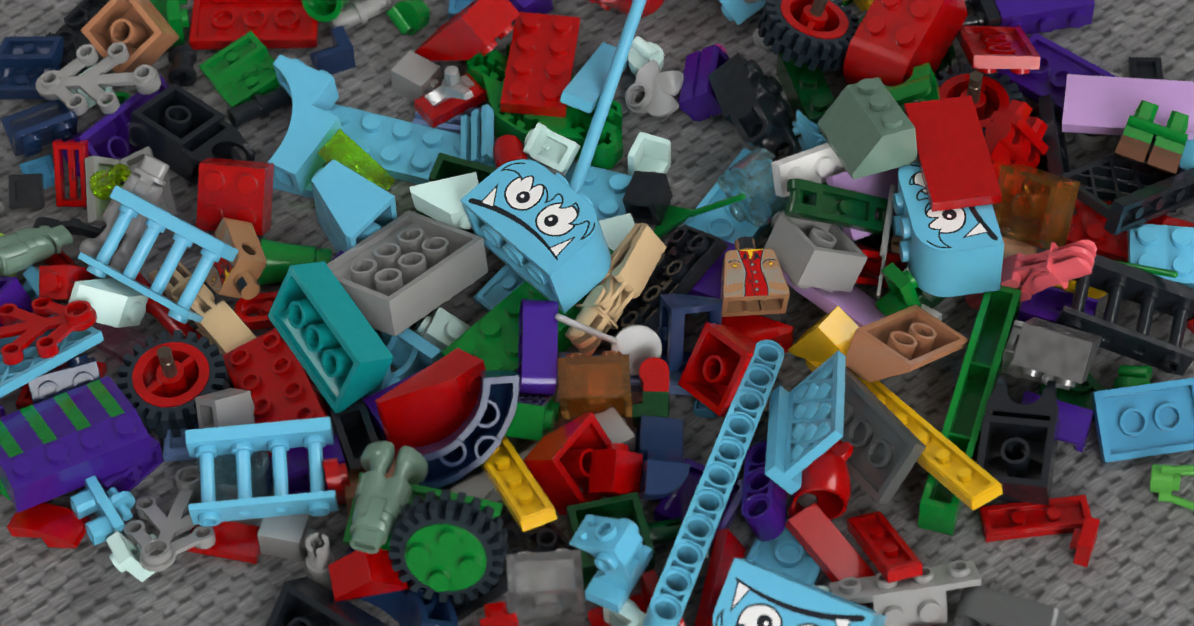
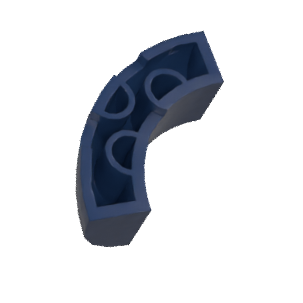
[415,370,519,488]
[636,415,691,500]
[347,546,458,626]

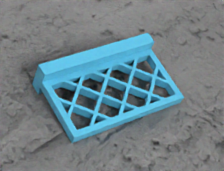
[0,301,104,398]
[765,351,846,495]

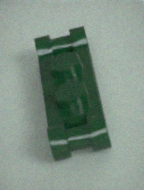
[785,179,895,237]

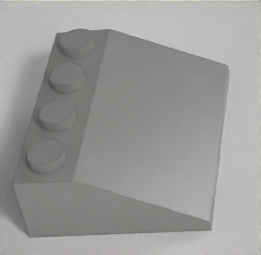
[327,210,488,337]

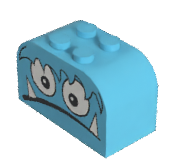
[460,159,611,313]
[892,162,1004,297]
[713,558,887,626]

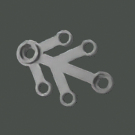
[36,42,161,116]
[123,465,222,572]

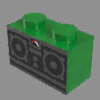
[504,391,561,441]

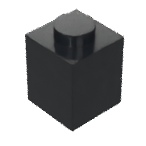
[623,171,673,225]

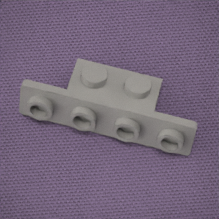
[829,560,982,626]

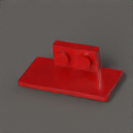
[223,328,329,458]

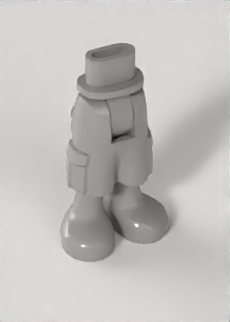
[79,154,170,273]

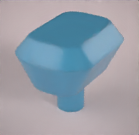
[693,399,718,418]

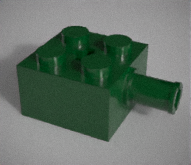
[566,492,682,590]

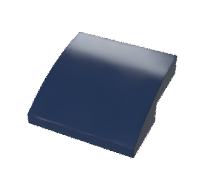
[0,36,64,99]

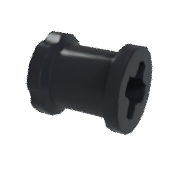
[168,45,197,87]

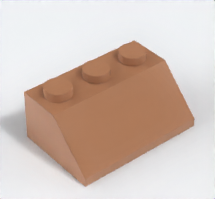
[846,305,970,382]

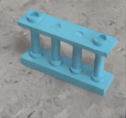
[78,185,239,324]
[185,417,339,527]

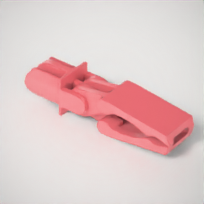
[965,240,1097,310]

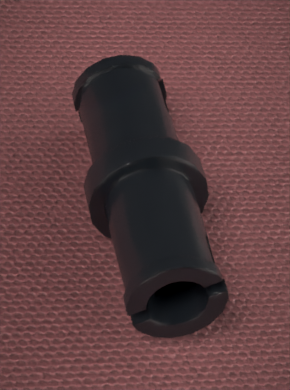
[227,86,292,128]

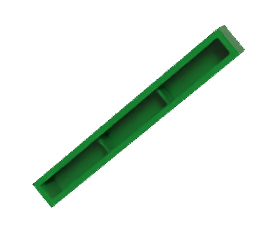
[917,285,1021,536]

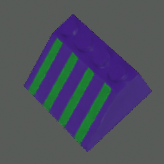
[0,375,152,513]

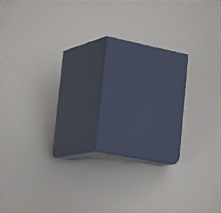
[310,25,356,75]

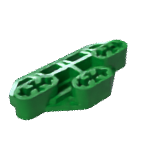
[466,44,623,170]

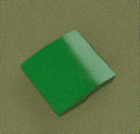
[198,31,281,108]

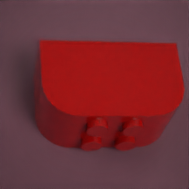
[843,0,968,86]

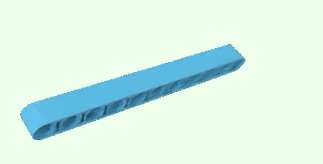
[642,340,785,626]

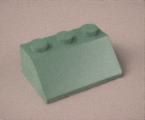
[817,77,918,180]

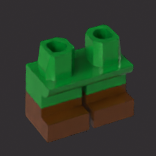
[1114,100,1189,175]

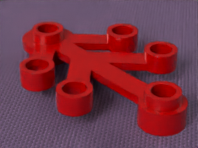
[0,297,97,365]

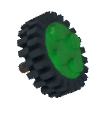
[388,490,508,603]

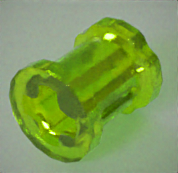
[89,164,132,200]

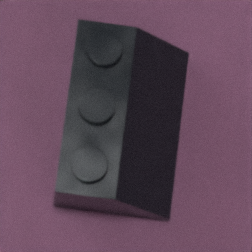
[266,576,388,626]

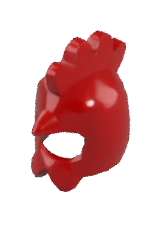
[788,439,854,520]

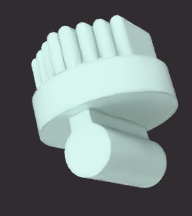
[628,36,664,76]

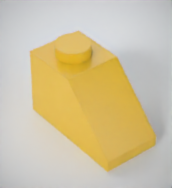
[788,306,860,364]

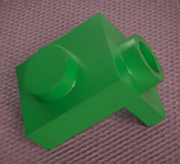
[875,262,922,317]

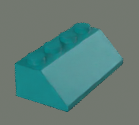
[268,261,394,413]

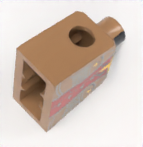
[194,217,267,300]
[720,236,790,317]

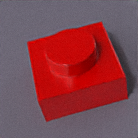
[1069,516,1100,567]

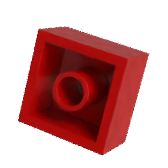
[196,158,274,236]

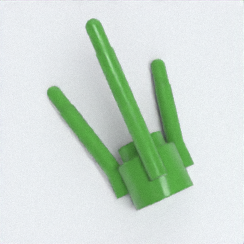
[1150,464,1194,511]

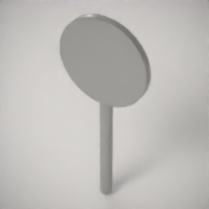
[555,314,662,375]

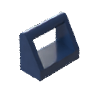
[658,293,723,372]

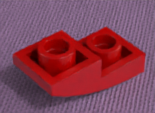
[7,503,92,549]

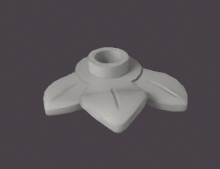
[625,59,684,118]

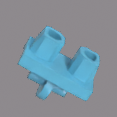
[70,475,136,545]

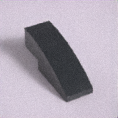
[322,395,378,473]

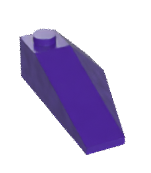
[62,75,169,188]

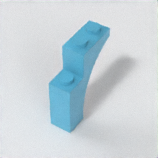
[268,54,345,194]

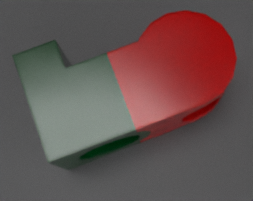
[632,357,670,427]

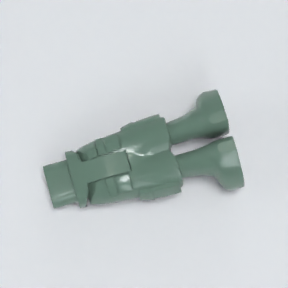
[0,225,73,276]
[350,441,428,554]

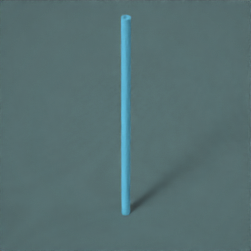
[570,0,647,193]

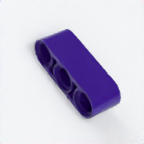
[518,298,558,396]
[741,441,788,542]

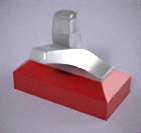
[414,65,486,129]

